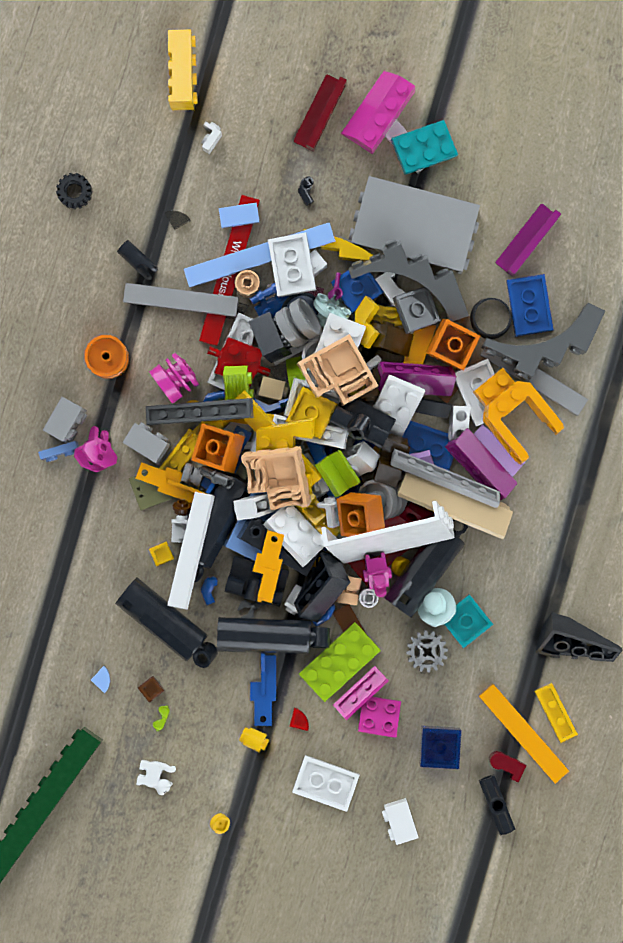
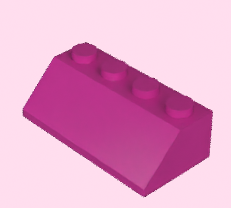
[341,71,415,155]

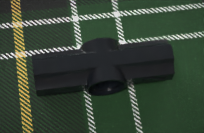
[478,774,516,836]

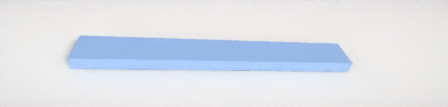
[184,222,336,288]

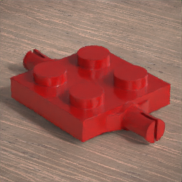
[207,337,271,386]

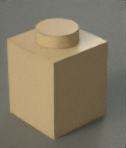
[259,376,288,401]

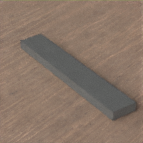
[146,398,254,425]

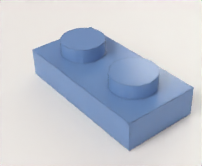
[38,441,79,462]

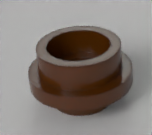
[173,499,192,516]

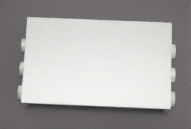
[320,501,455,564]

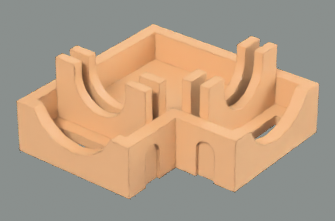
[297,334,378,406]
[241,446,311,510]

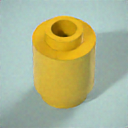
[239,727,269,752]

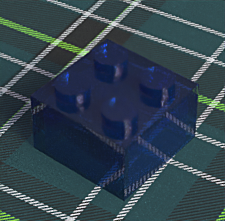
[419,725,462,769]

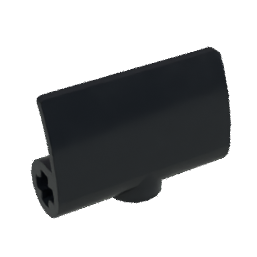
[330,394,396,448]
[224,556,289,607]

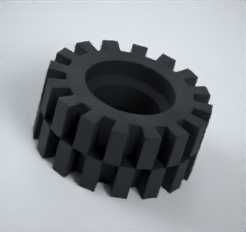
[56,173,92,209]

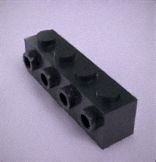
[237,517,318,576]

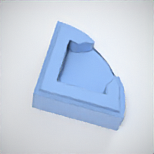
[91,666,110,693]

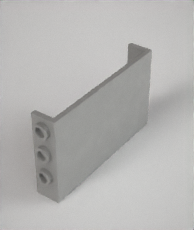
[348,176,480,274]

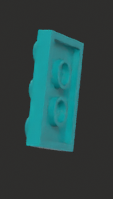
[391,120,458,175]

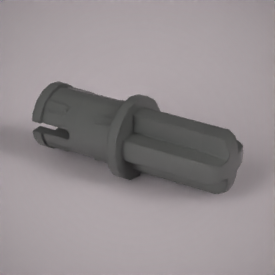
[200,466,234,489]

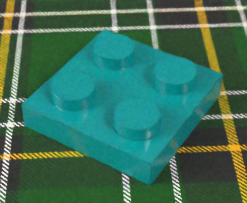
[444,594,494,648]

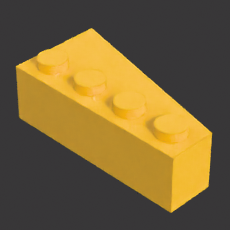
[168,29,198,110]

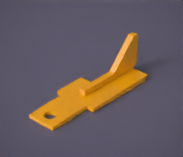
[135,462,207,503]
[253,530,284,603]

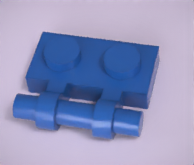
[250,283,290,316]

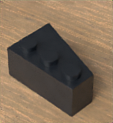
[294,550,351,622]

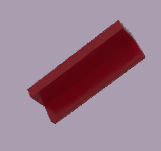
[294,74,347,152]

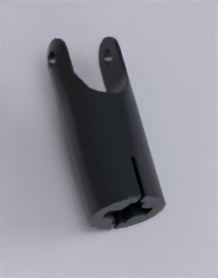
[117,240,158,280]

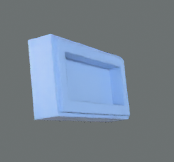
[219,203,260,228]

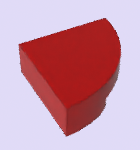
[289,707,309,731]

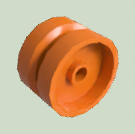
[85,335,129,379]

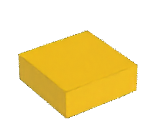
[149,541,174,567]

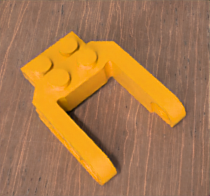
[473,368,564,465]

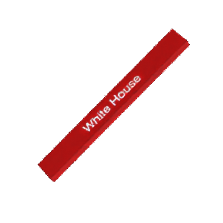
[199,194,260,347]

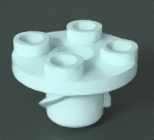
[314,293,351,328]
[418,588,456,627]

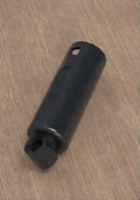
[194,472,251,583]
[384,519,468,618]
[115,577,218,668]
[217,617,330,654]

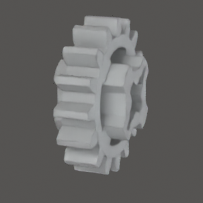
[406,630,448,673]

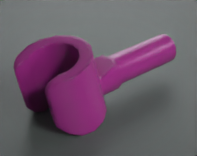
[327,272,343,301]

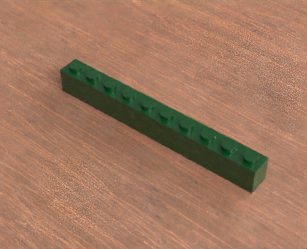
[0,727,103,884]

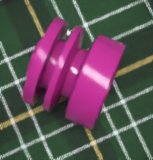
[149,352,199,404]

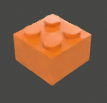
[425,319,480,371]
[191,423,245,473]
[336,492,385,537]

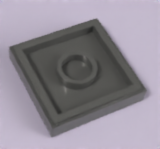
[393,287,441,334]

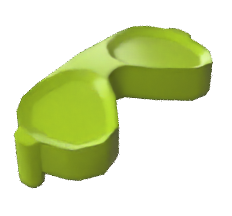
[152,705,170,731]

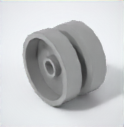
[275,298,322,348]
[358,480,407,520]

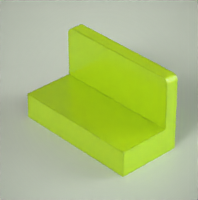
[315,450,361,498]

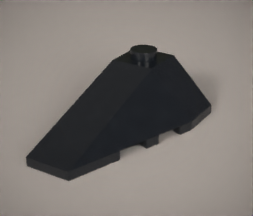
[536,612,623,662]

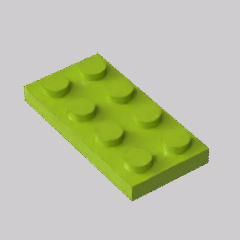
[299,622,381,702]

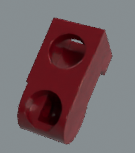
[399,501,435,523]
[489,751,527,783]

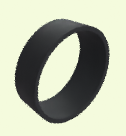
[470,298,512,339]
[415,398,452,418]

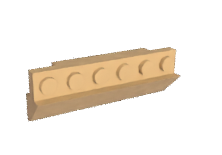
[397,471,513,539]

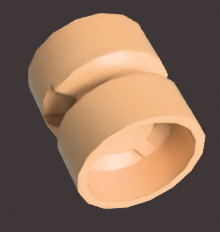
[235,270,261,298]
[335,576,362,605]

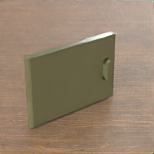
[128,467,184,511]

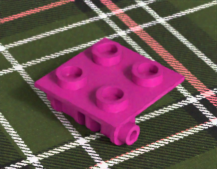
[358,697,401,738]

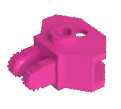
[74,426,117,473]
[363,552,392,597]

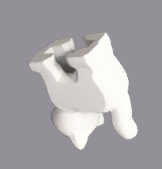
[136,760,176,795]

